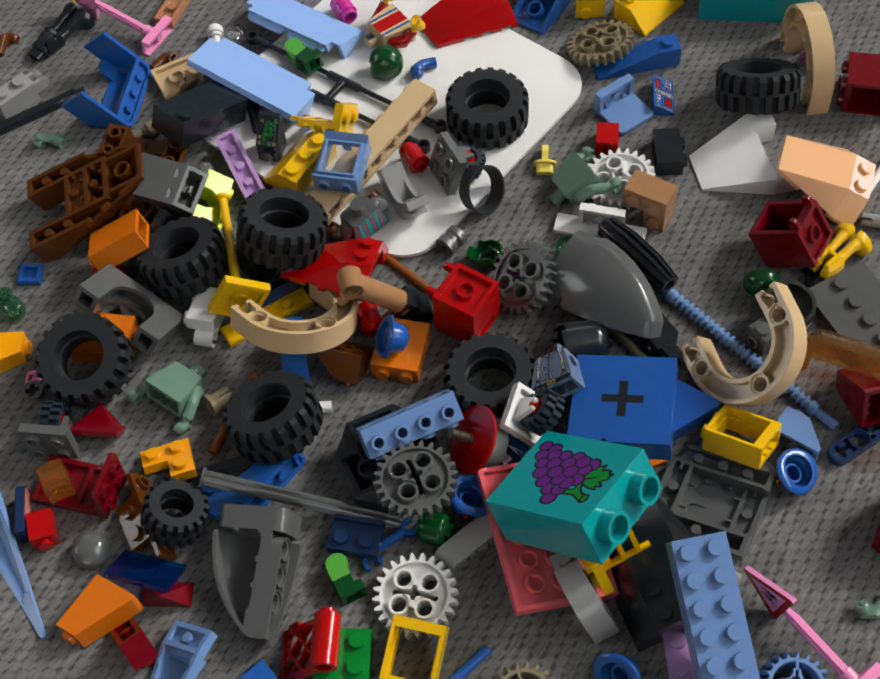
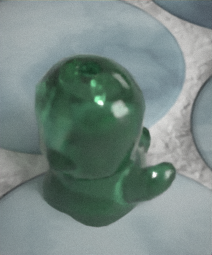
[0,287,26,322]

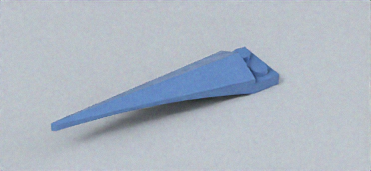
[0,492,46,639]
[150,620,218,679]

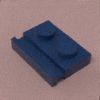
[326,514,386,560]

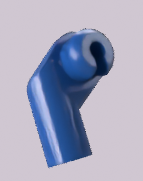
[410,57,437,79]

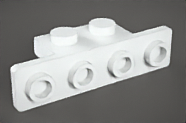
[554,202,647,240]

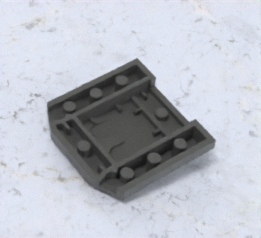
[659,444,777,562]

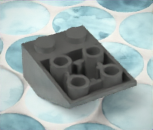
[131,152,209,218]

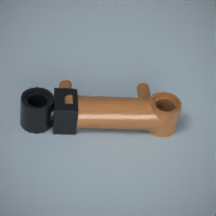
[337,266,434,323]

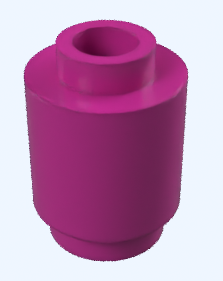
[330,0,358,24]

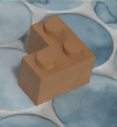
[623,169,678,232]

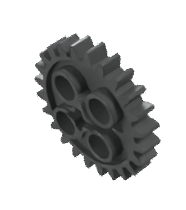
[490,240,557,316]
[373,440,458,521]

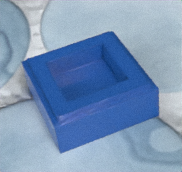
[17,264,45,286]

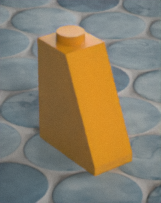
[0,331,32,373]

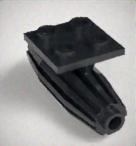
[597,217,678,294]

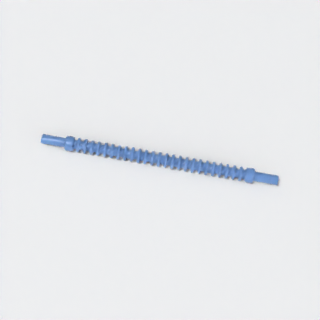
[663,288,839,430]

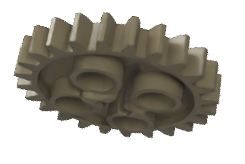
[567,19,635,67]

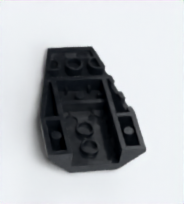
[609,497,694,652]

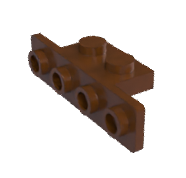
[116,472,177,561]

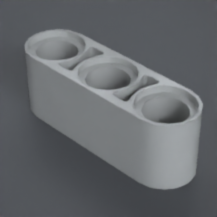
[434,514,494,576]

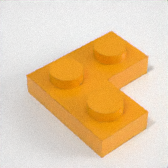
[140,438,198,481]

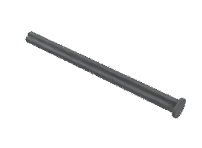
[199,467,403,530]

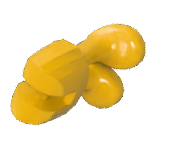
[808,222,872,280]

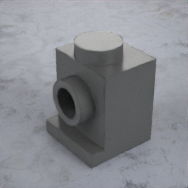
[742,316,771,358]

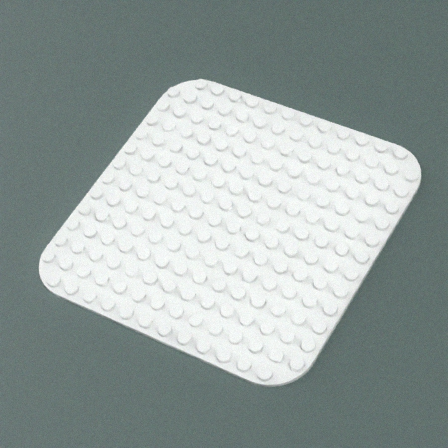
[204,0,582,258]

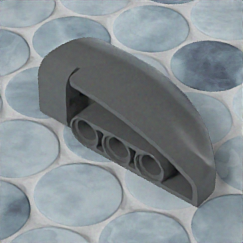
[546,231,663,338]
[212,504,302,641]

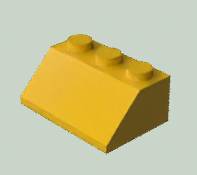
[614,0,685,36]
[263,130,337,193]

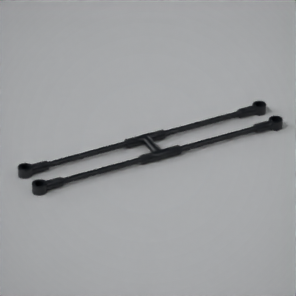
[246,30,447,154]

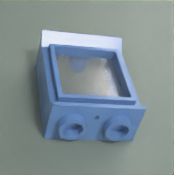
[312,130,371,194]

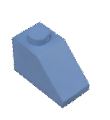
[777,406,821,462]

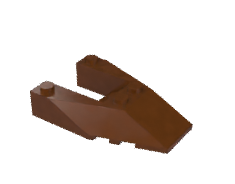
[27,142,144,263]

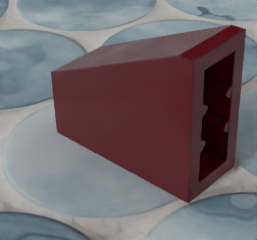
[835,364,880,428]

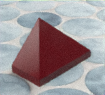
[70,403,125,438]
[139,581,195,608]

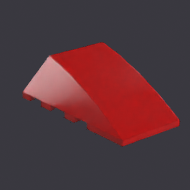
[421,0,518,48]

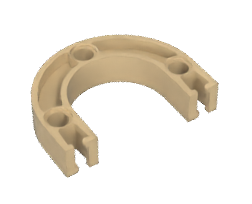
[779,1,835,115]
[679,281,807,407]
[230,283,358,354]

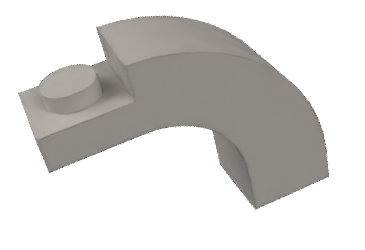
[376,162,430,220]
[549,553,619,644]

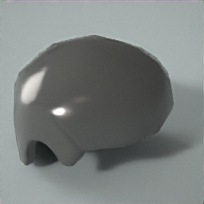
[71,531,112,570]

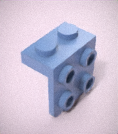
[594,73,653,135]

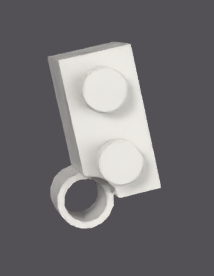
[183,287,225,348]

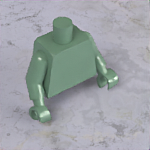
[549,146,622,207]
[127,362,205,435]

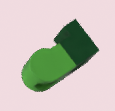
[284,38,324,76]
[325,553,367,606]

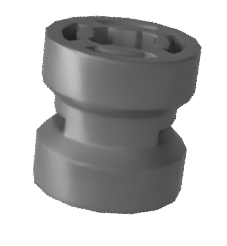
[435,225,467,257]

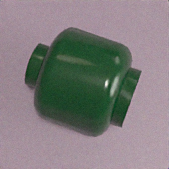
[416,511,456,547]

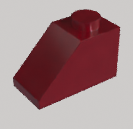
[109,617,159,671]

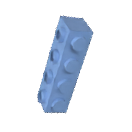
[355,389,464,461]

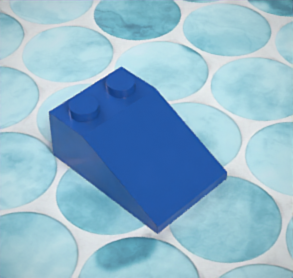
[513,0,571,35]

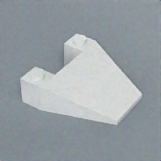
[689,114,795,195]

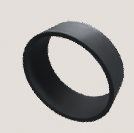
[459,165,505,215]

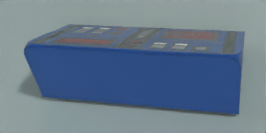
[652,74,675,115]

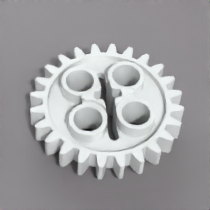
[588,148,656,211]
[372,553,459,640]

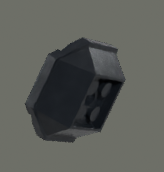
[334,404,445,509]

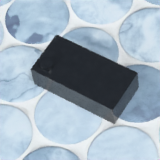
[152,80,248,148]

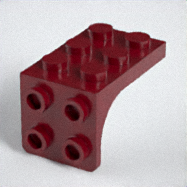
[31,452,127,519]

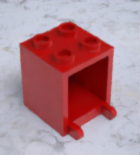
[425,262,500,341]

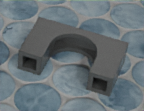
[71,263,184,357]

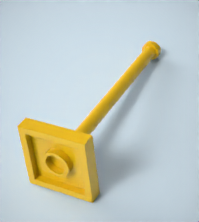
[208,192,271,317]

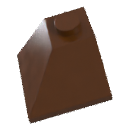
[317,340,375,386]

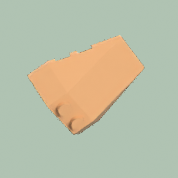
[776,135,876,225]

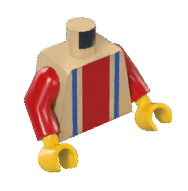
[363,0,425,48]

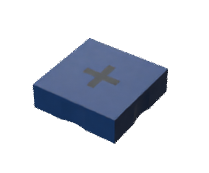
[567,355,678,460]

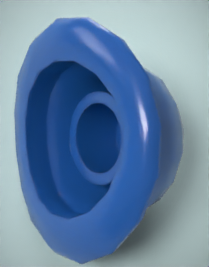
[375,315,409,359]
[775,448,818,495]
[450,474,487,519]
[593,653,641,679]

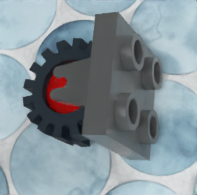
[428,132,486,196]
[17,399,81,459]

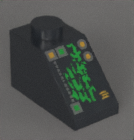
[256,111,287,162]

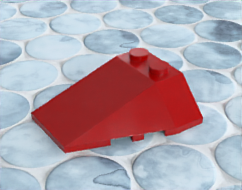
[281,238,389,302]

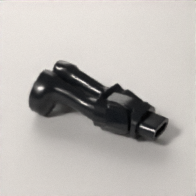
[28,2,95,62]

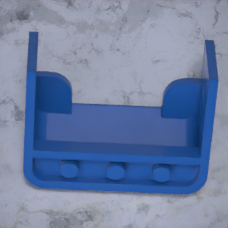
[62,31,151,128]

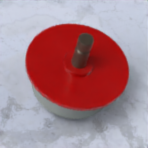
[447,405,509,475]

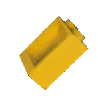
[700,404,782,470]
[379,614,450,679]

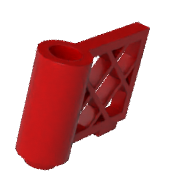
[280,607,341,679]

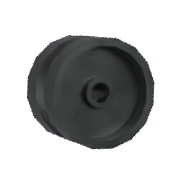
[759,280,817,333]

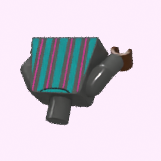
[326,189,389,242]

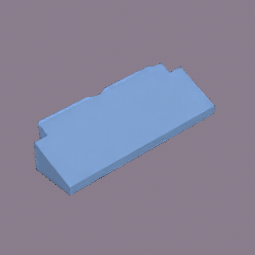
[246,0,364,58]
[186,37,315,122]

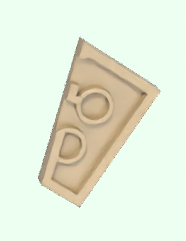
[150,52,204,100]

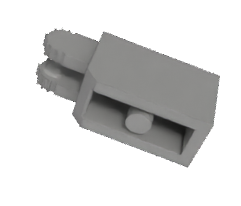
[0,69,49,119]

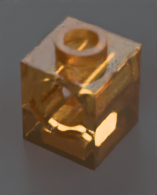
[36,458,76,504]

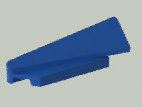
[207,452,306,524]

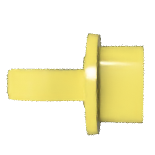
[533,145,557,175]

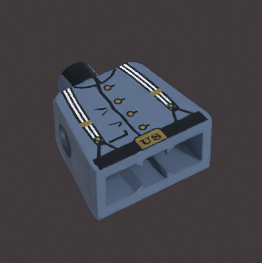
[531,344,585,398]

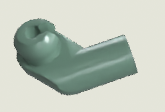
[33,133,67,149]
[854,596,880,619]

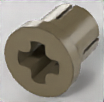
[202,386,232,417]

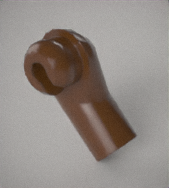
[0,32,20,56]
[149,52,179,70]

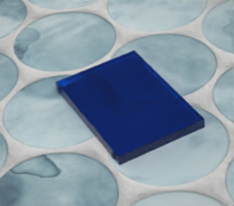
[104,550,187,593]

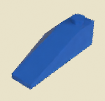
[593,34,681,81]

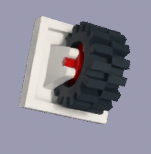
[499,382,565,447]

